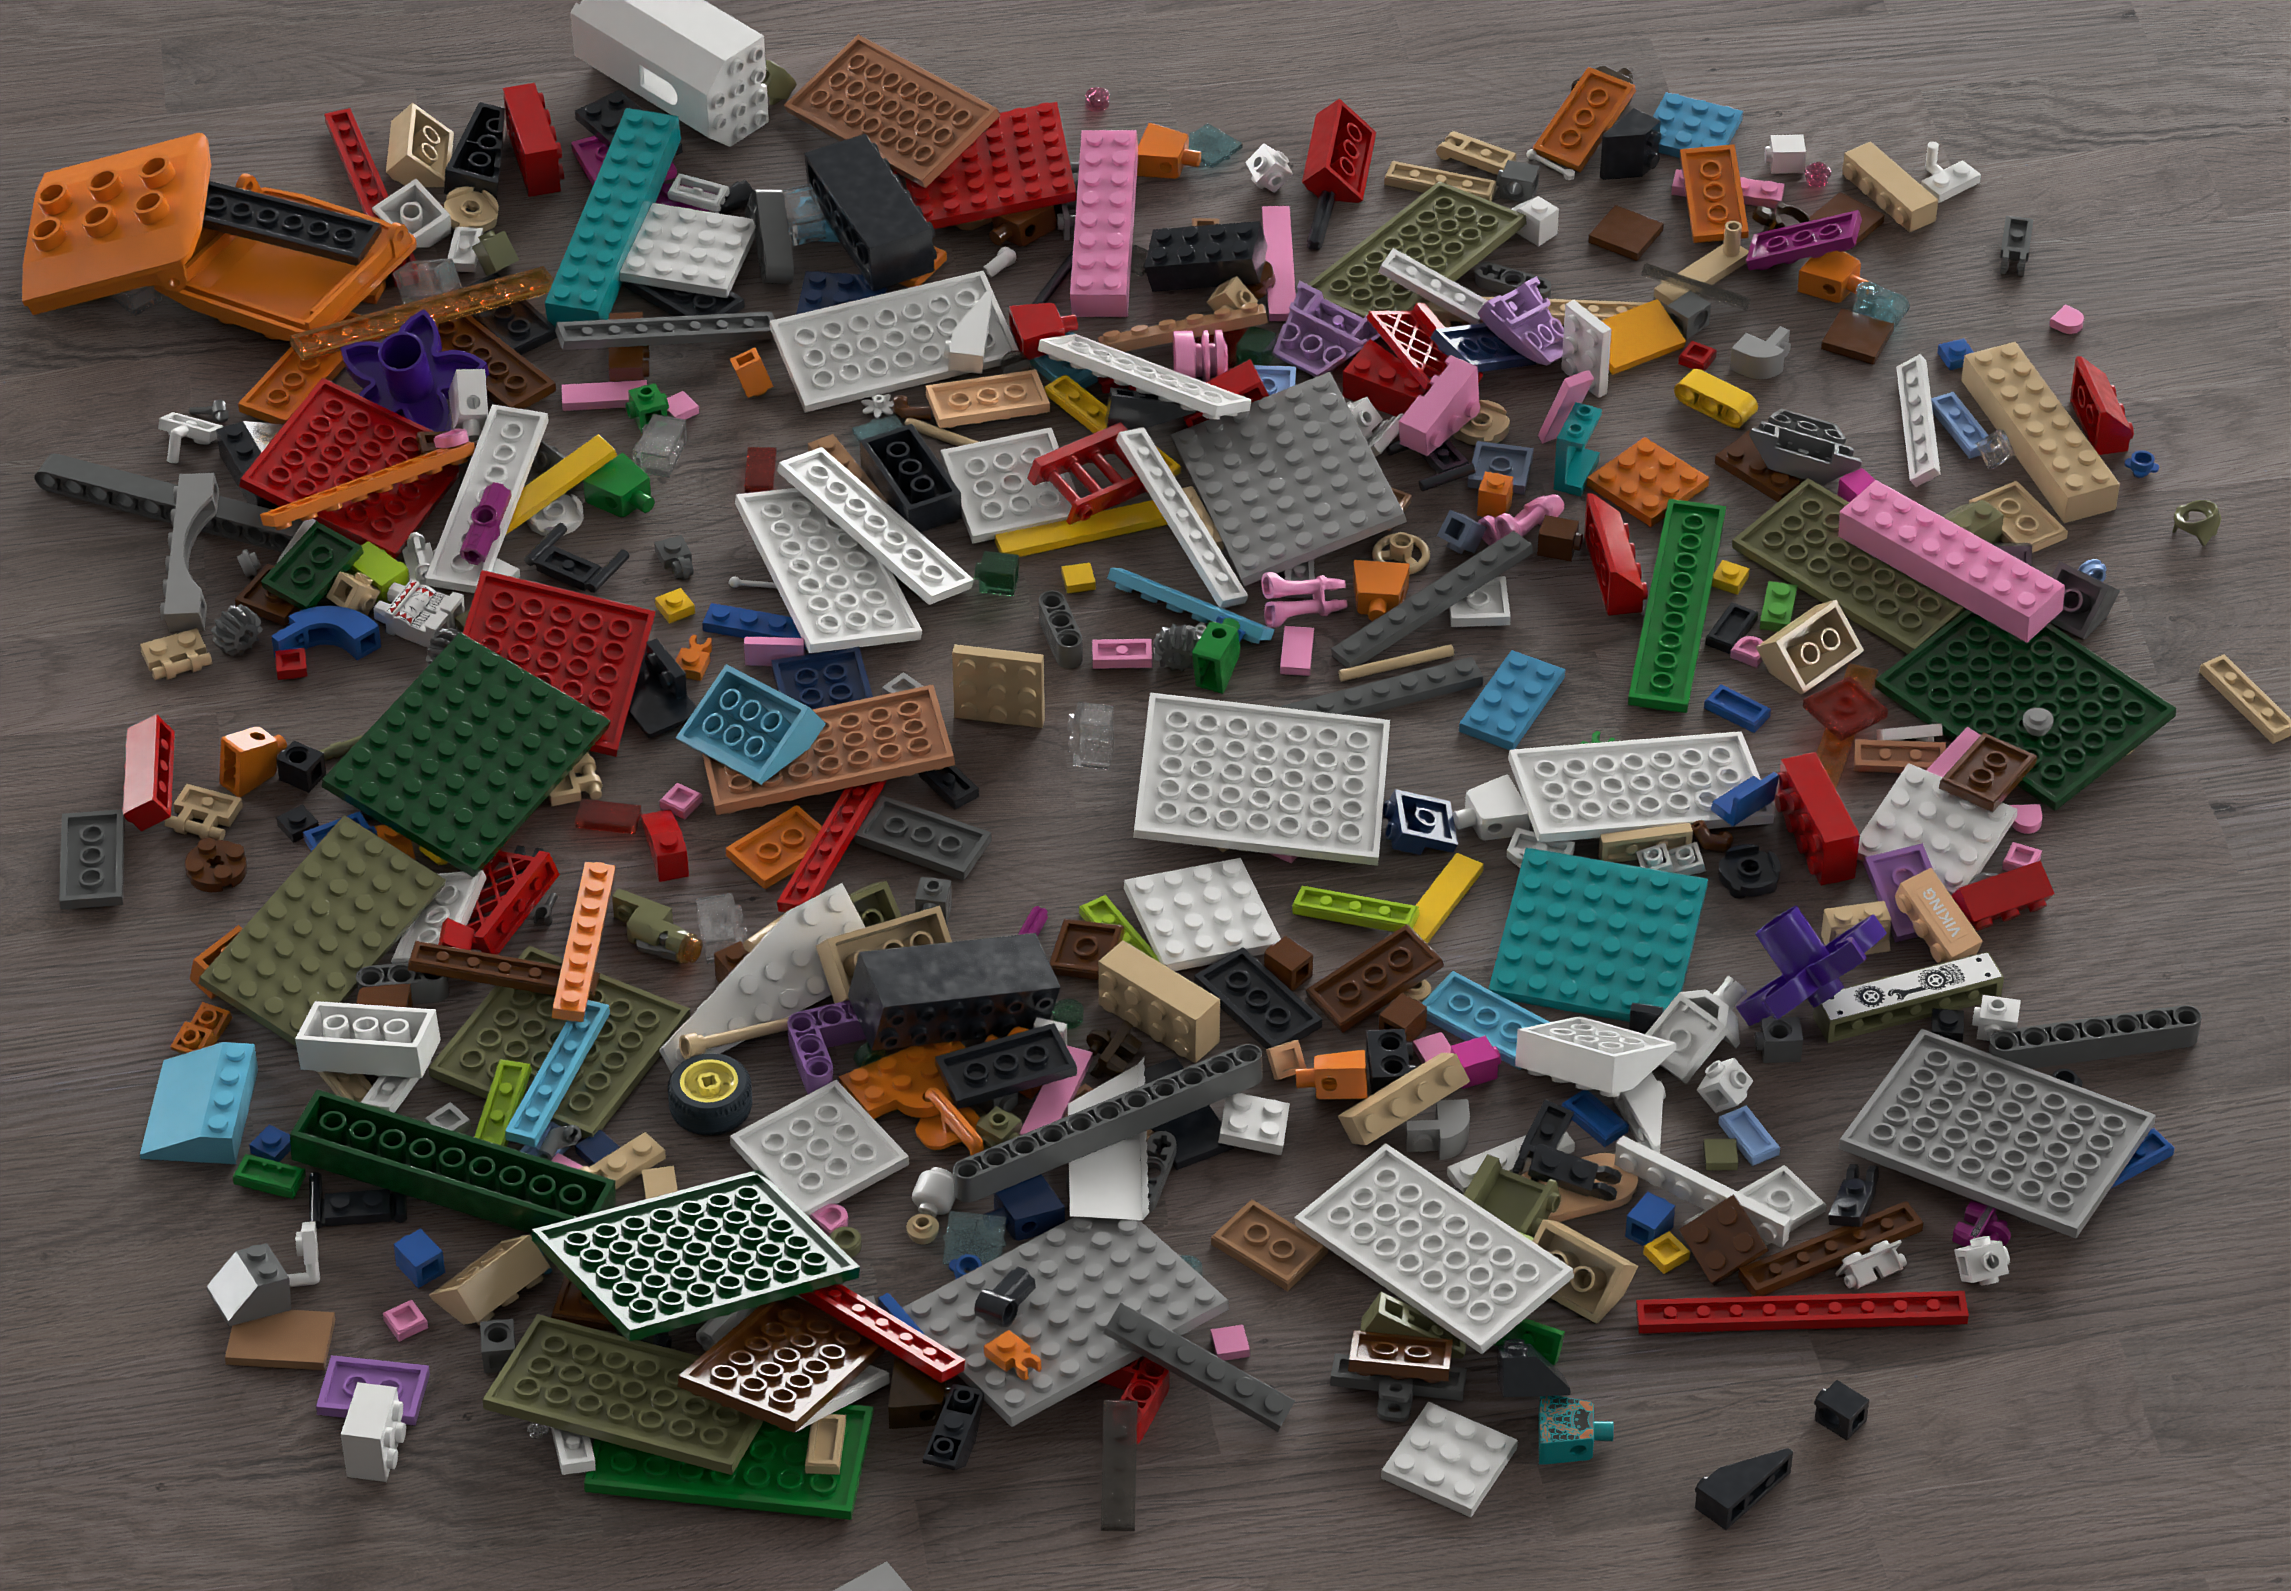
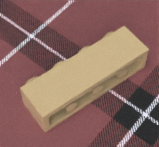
[1842,141,1938,233]
[1338,1053,1470,1145]

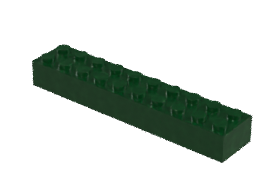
[290,1089,616,1234]

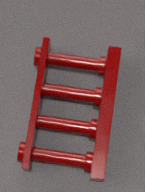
[1027,422,1148,525]

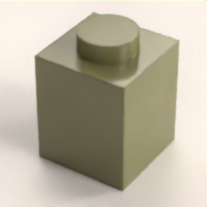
[472,230,519,276]

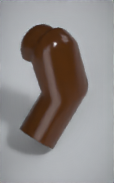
[892,395,931,421]
[1691,820,1734,853]

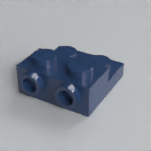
[1382,789,1458,855]

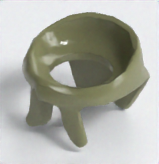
[761,60,797,105]
[2172,500,2222,546]

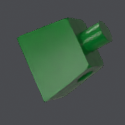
[583,453,655,518]
[1192,618,1240,694]

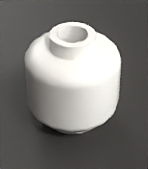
[912,1167,956,1217]

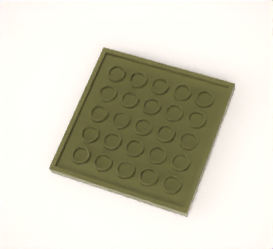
[428,945,691,1139]

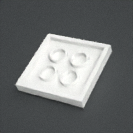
[1381,1402,1518,1517]

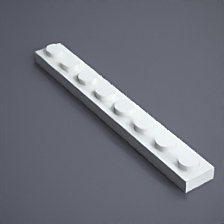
[1116,427,1248,608]

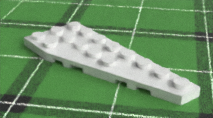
[659,883,865,1074]

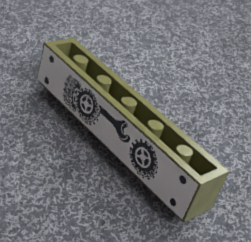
[1813,952,2004,1043]

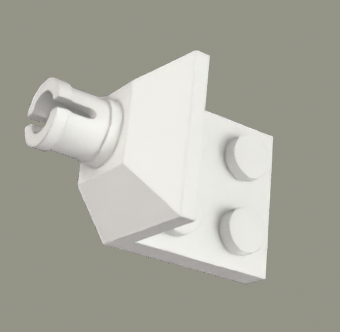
[1646,976,1747,1084]

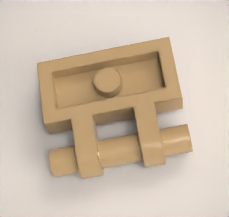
[140,628,212,680]
[548,752,602,806]
[165,784,243,840]

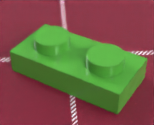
[1760,581,1798,632]

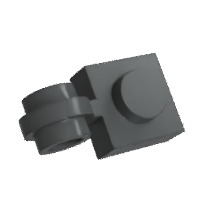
[654,535,694,580]

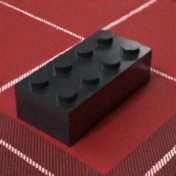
[1144,221,1268,292]
[860,424,962,532]

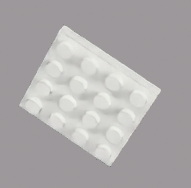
[620,203,756,298]
[940,428,1077,544]
[1857,763,2018,895]
[1124,858,1281,971]
[730,1080,909,1217]

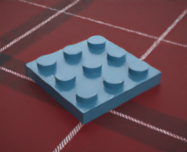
[1653,92,1743,158]

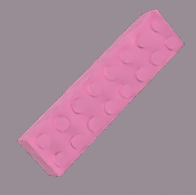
[1070,130,1138,317]
[1838,480,2065,642]

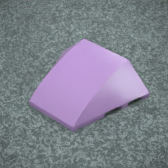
[1477,276,1564,366]
[1272,281,1380,377]

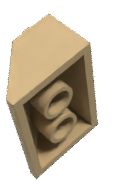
[386,103,454,187]
[1756,600,1864,694]
[1532,1219,1638,1323]
[429,1235,551,1325]

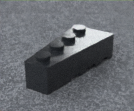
[444,102,505,200]

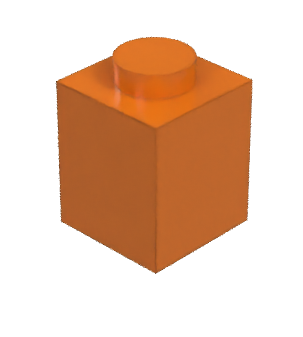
[730,347,774,398]
[1477,471,1513,518]

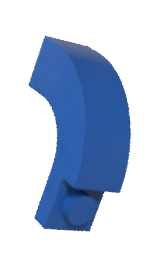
[271,606,381,661]

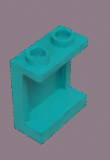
[1554,402,1602,497]

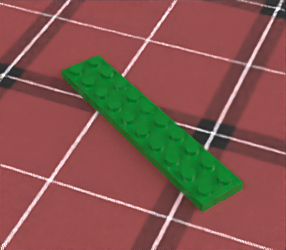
[1628,499,1726,713]

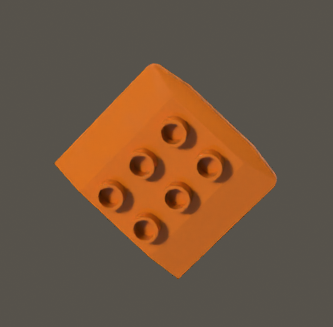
[22,133,211,315]
[154,173,417,344]

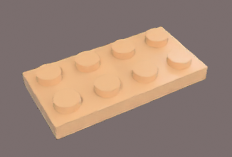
[926,369,1050,429]

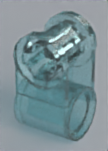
[1853,282,1910,328]

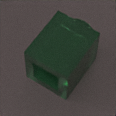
[1236,326,1276,366]
[974,551,1019,596]

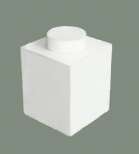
[1765,135,1806,174]

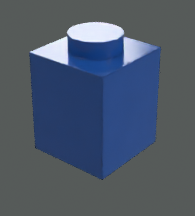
[1625,1192,1675,1246]
[393,1228,445,1288]

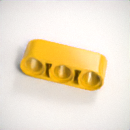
[1674,369,1758,428]

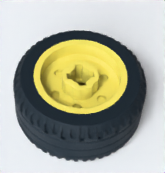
[667,1053,753,1135]

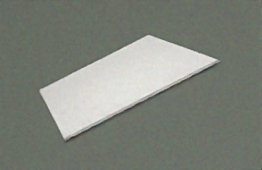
[1068,1057,1149,1220]

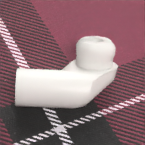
[983,247,1016,278]

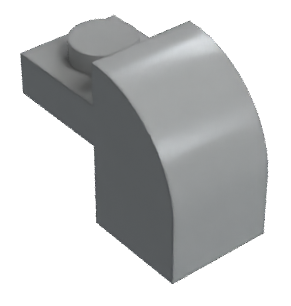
[1730,326,1791,379]
[1405,1099,1470,1160]

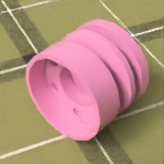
[1173,330,1228,382]

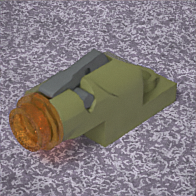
[612,888,703,963]

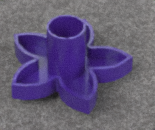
[340,309,490,432]
[1736,906,1887,1026]

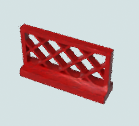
[1366,303,1483,390]
[466,851,560,955]

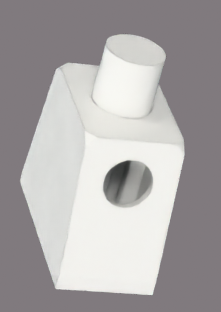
[448,369,488,442]
[1453,774,1530,841]

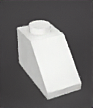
[1512,196,1559,247]

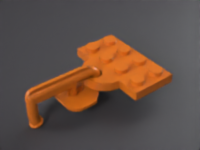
[839,1041,984,1156]

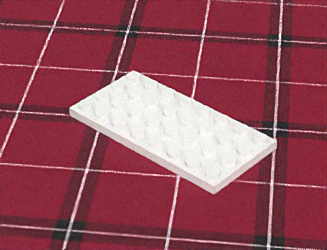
[770,270,1020,412]
[735,488,922,653]
[1508,731,1775,843]
[1294,1143,1574,1354]

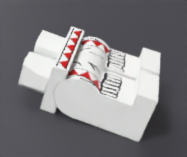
[374,579,465,648]

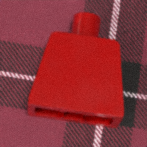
[1009,303,1078,361]

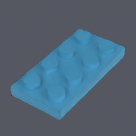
[1459,650,1565,750]

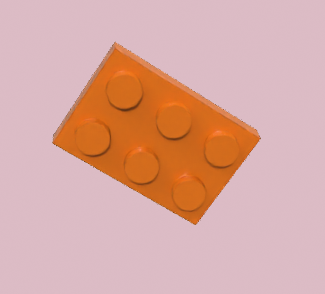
[726,805,822,889]

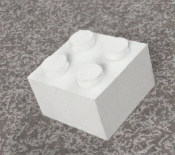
[341,1382,406,1482]

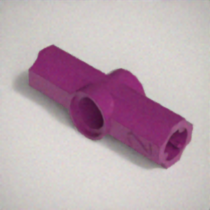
[460,482,512,565]

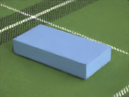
[1718,1105,1780,1166]

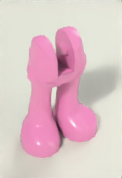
[1478,494,1564,545]
[1261,572,1347,628]

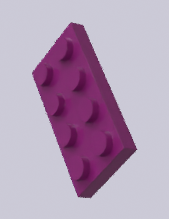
[1746,210,1862,271]

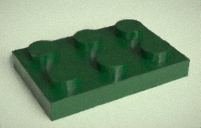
[261,521,363,610]

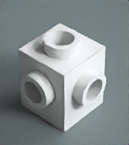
[1245,143,1293,193]
[1347,397,1383,440]
[1972,995,2021,1041]
[1697,1058,1753,1113]
[1954,1236,2010,1285]

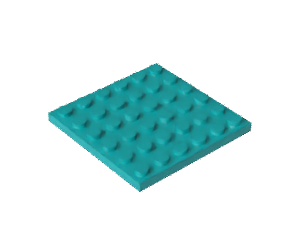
[1488,847,1708,1022]

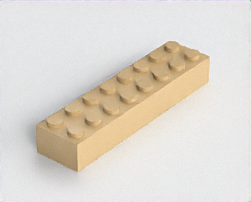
[1961,342,2120,523]

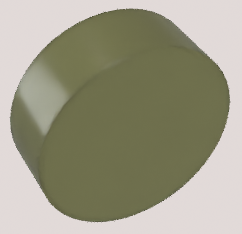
[829,1227,862,1258]

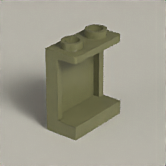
[1464,1154,1561,1238]

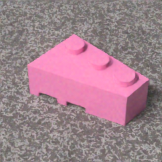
[1399,355,1480,456]

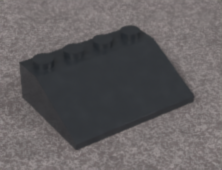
[216,421,284,510]

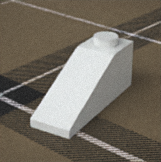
[944,290,993,374]
[1613,1072,1666,1153]

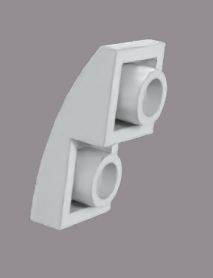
[1636,842,1706,875]

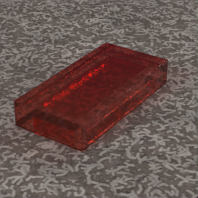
[744,447,777,493]
[575,799,642,834]

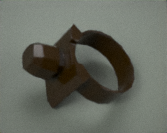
[1752,201,1811,232]

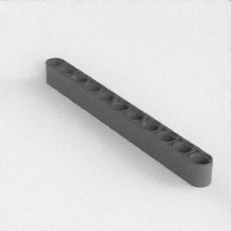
[34,453,304,553]
[953,1044,1263,1202]

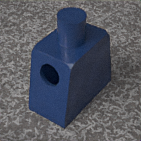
[983,1174,1065,1241]

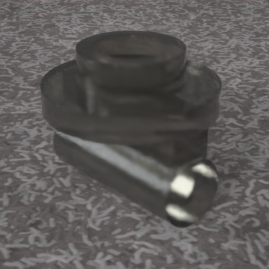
[1000,351,1032,374]

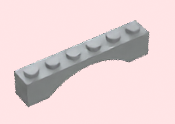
[160,473,219,632]

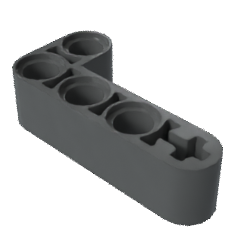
[745,189,794,284]

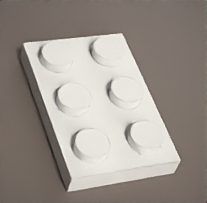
[1561,300,1611,398]

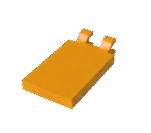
[1601,299,1686,375]

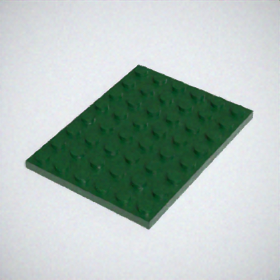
[1875,609,2177,811]
[321,632,611,877]
[532,1170,860,1342]

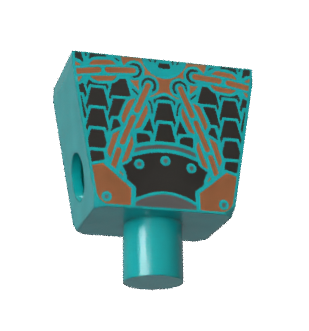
[1538,1396,1614,1465]

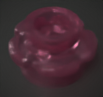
[1804,162,1831,187]

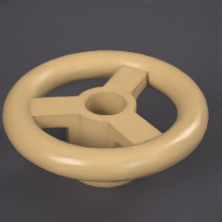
[1372,532,1430,575]

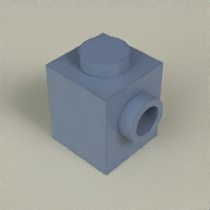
[1437,510,1487,554]

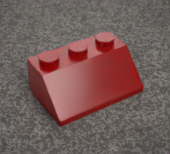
[2070,356,2134,455]

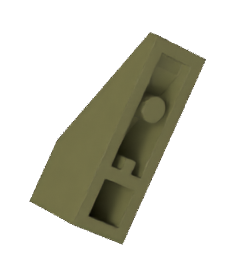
[1360,1292,1466,1359]

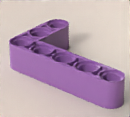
[787,1000,866,1094]

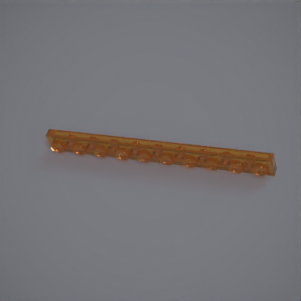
[290,266,554,361]

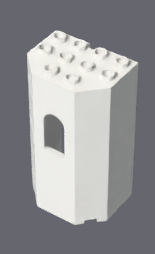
[571,0,769,147]

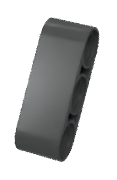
[1039,590,1083,669]
[356,963,450,1005]

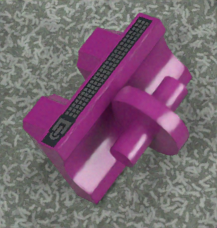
[1952,1200,2011,1247]

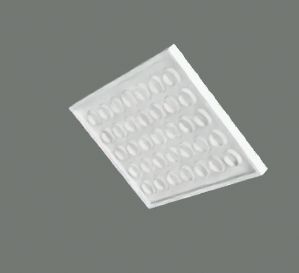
[1133,693,1390,866]

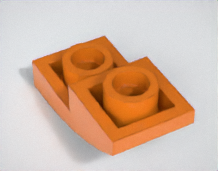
[170,1002,233,1054]

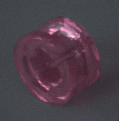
[1085,87,1110,112]

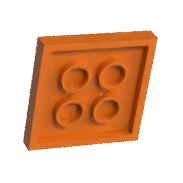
[1586,437,1709,527]

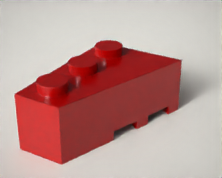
[1342,339,1429,417]

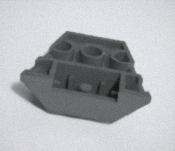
[1749,408,1862,485]

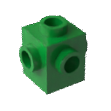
[625,383,669,433]

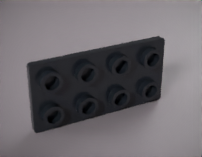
[628,638,697,738]

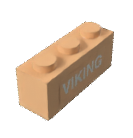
[1895,868,1983,963]

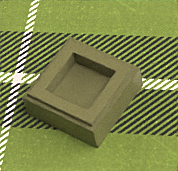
[1703,1139,1738,1170]

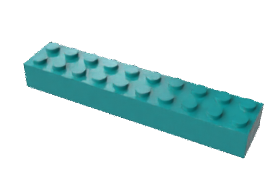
[545,108,681,327]

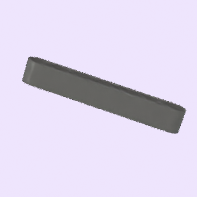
[1988,1005,2202,1069]

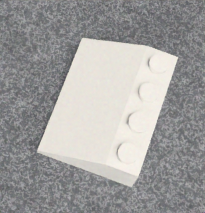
[1515,1016,1677,1097]

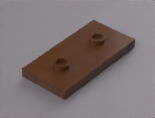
[1306,924,1444,1033]

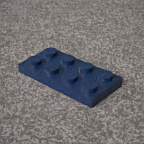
[1430,323,1537,372]

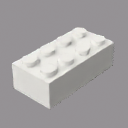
[295,1001,441,1078]

